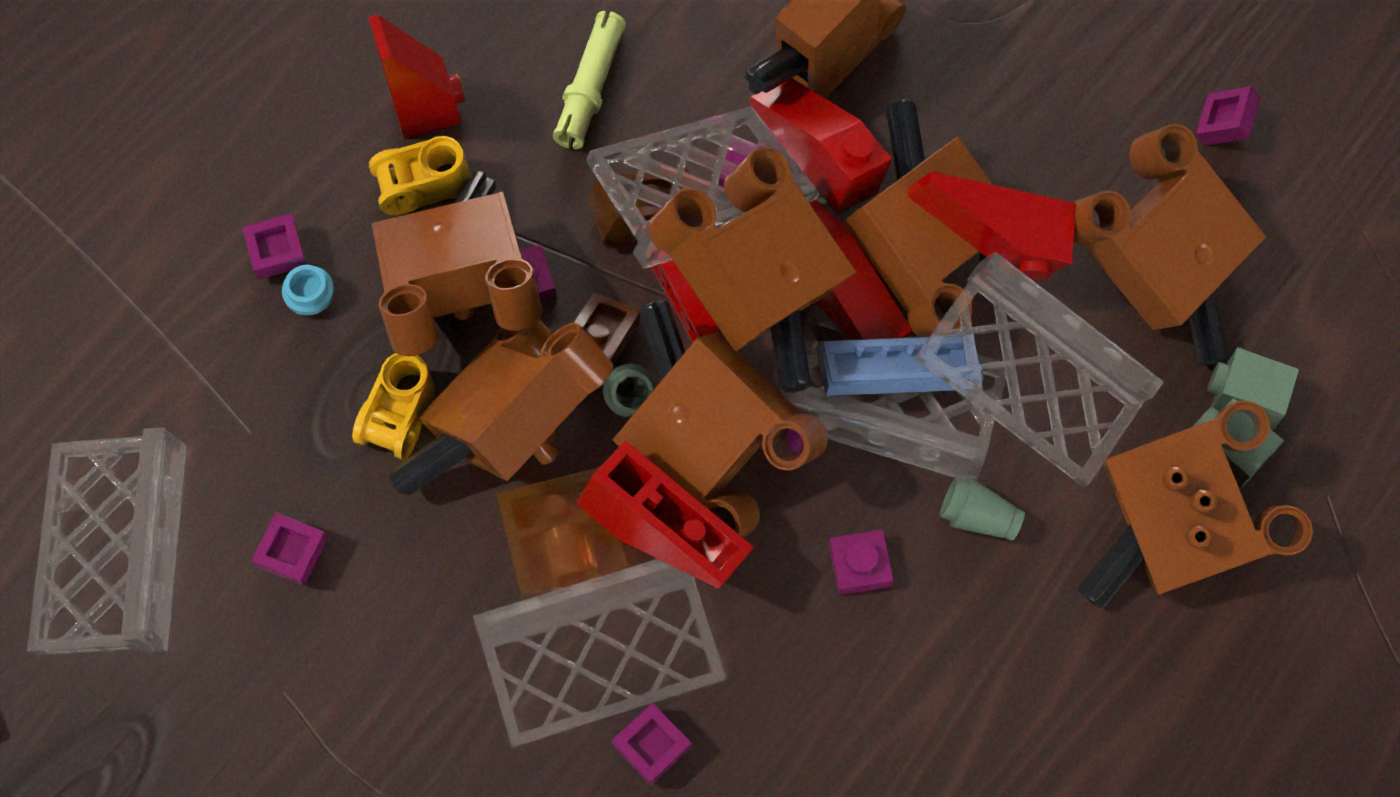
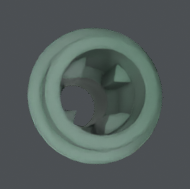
[603,364,656,417]
[940,477,1025,541]

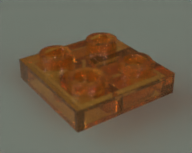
[496,467,629,600]

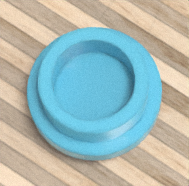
[282,265,335,315]

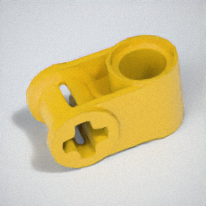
[369,136,471,215]
[352,353,436,460]

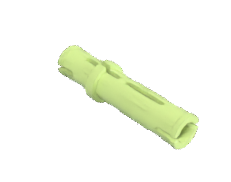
[553,11,626,149]

